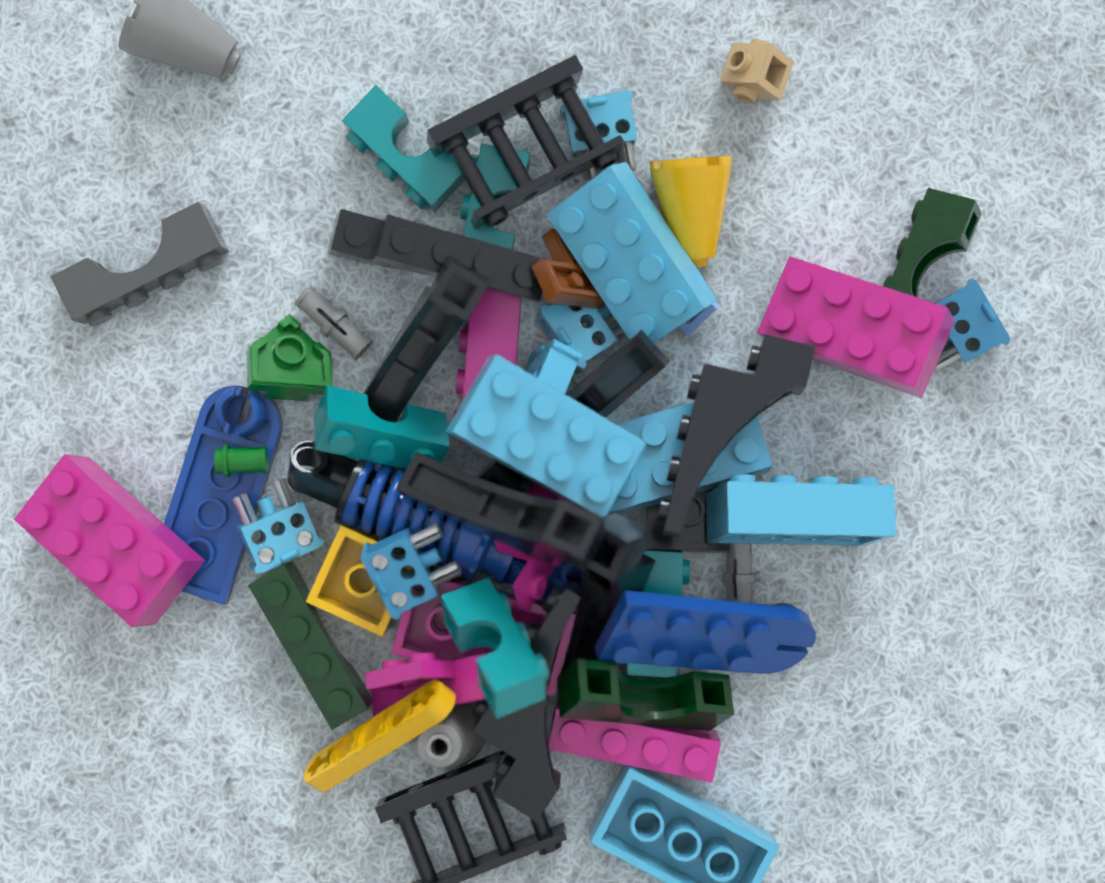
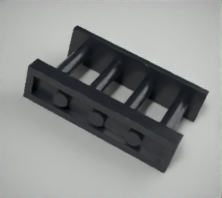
[427,55,624,229]
[375,750,567,883]

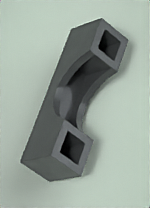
[50,202,229,327]

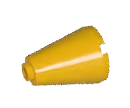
[649,155,732,267]

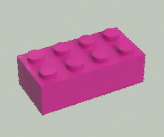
[757,256,955,399]
[14,454,205,627]
[391,578,576,697]

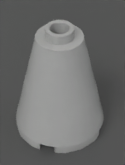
[118,0,242,78]
[409,701,486,769]

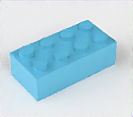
[546,162,718,343]
[445,354,647,517]
[609,402,773,515]
[706,474,896,546]
[589,765,779,883]

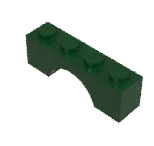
[883,188,982,298]
[248,561,373,730]
[557,659,735,731]

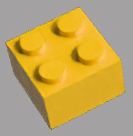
[306,524,414,637]

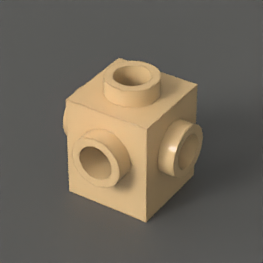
[720,39,794,104]

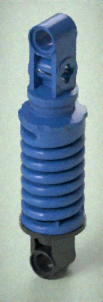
[287,441,582,610]

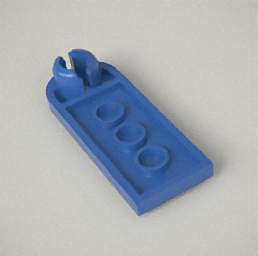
[164,386,283,605]
[594,591,816,674]

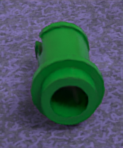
[214,444,269,478]

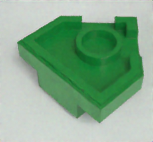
[247,314,333,401]

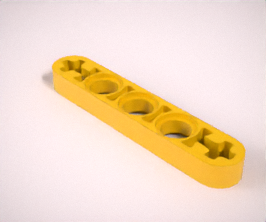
[303,679,456,793]

